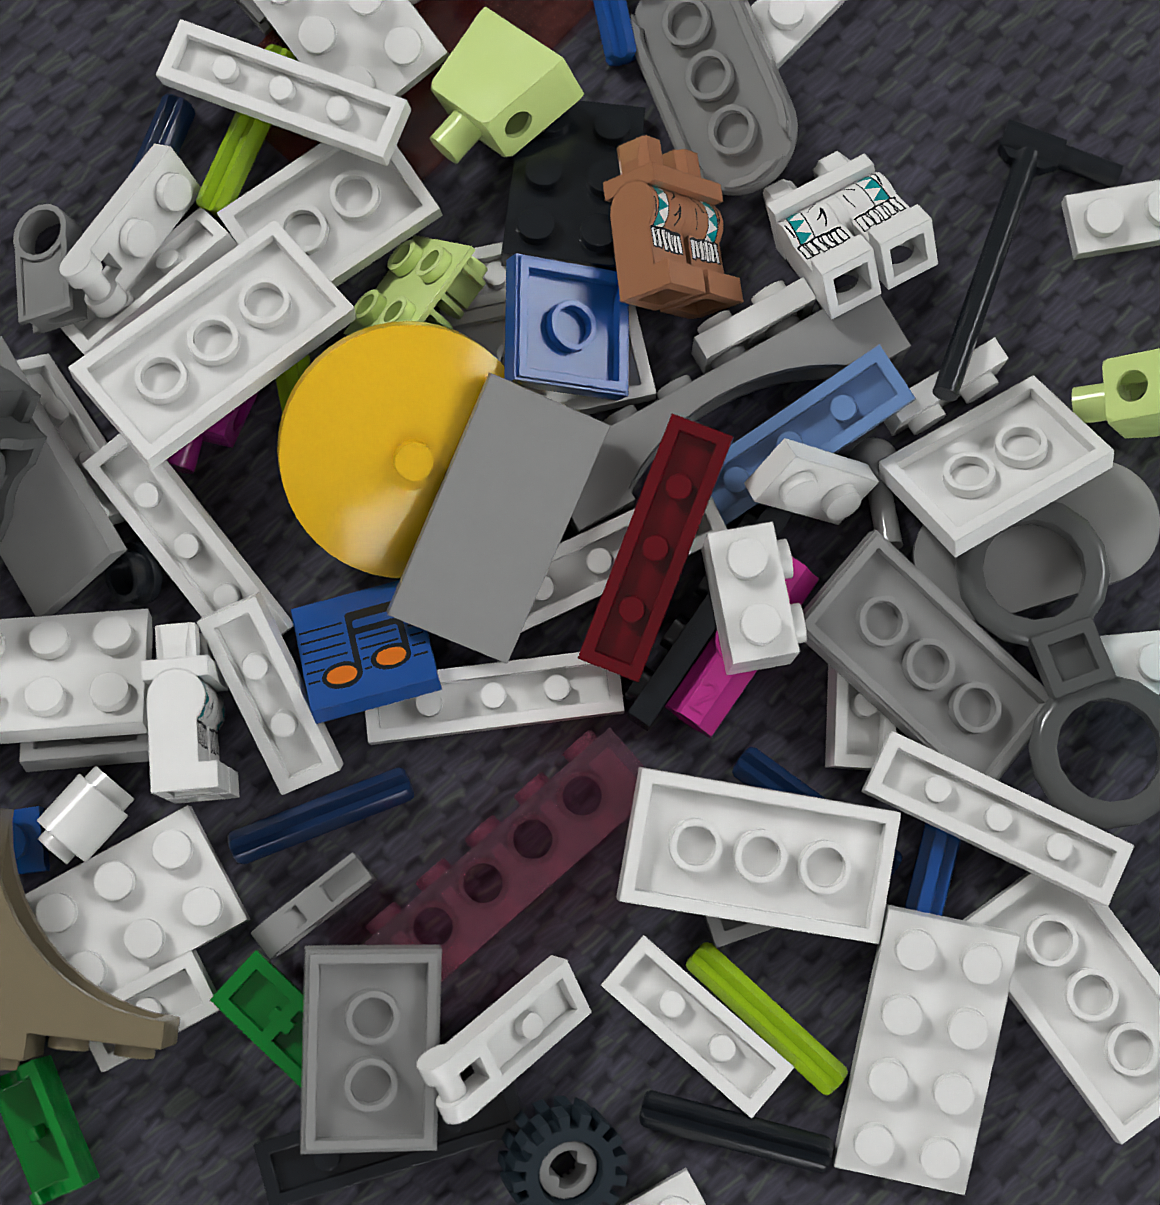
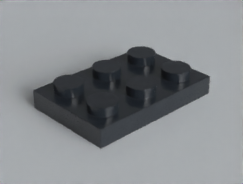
[501,100,645,271]

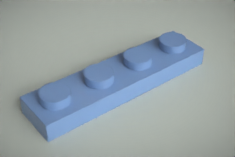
[712,344,916,527]

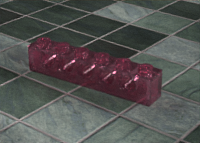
[363,728,645,983]

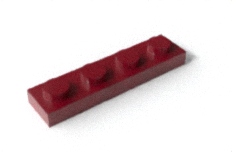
[577,413,734,682]

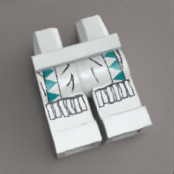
[763,151,938,320]
[140,622,240,804]

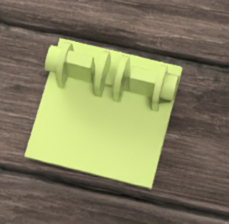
[344,235,488,336]

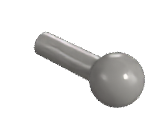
[849,437,903,550]

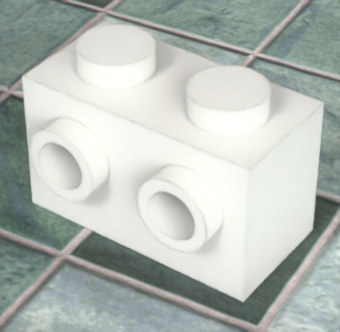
[701,522,807,676]

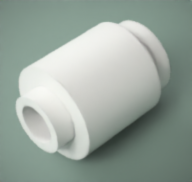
[37,765,134,864]

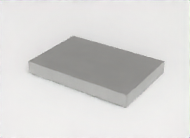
[300,945,442,1154]

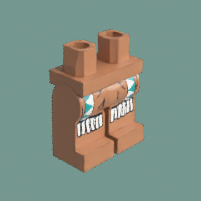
[603,135,744,319]

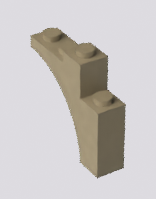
[0,808,180,1070]

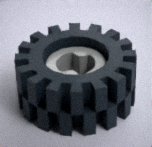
[498,1095,629,1205]

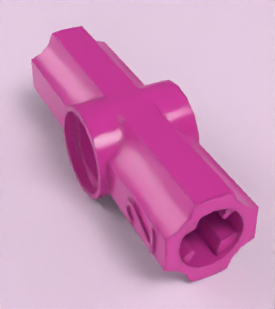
[665,557,819,738]

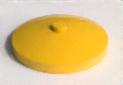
[277,321,505,578]

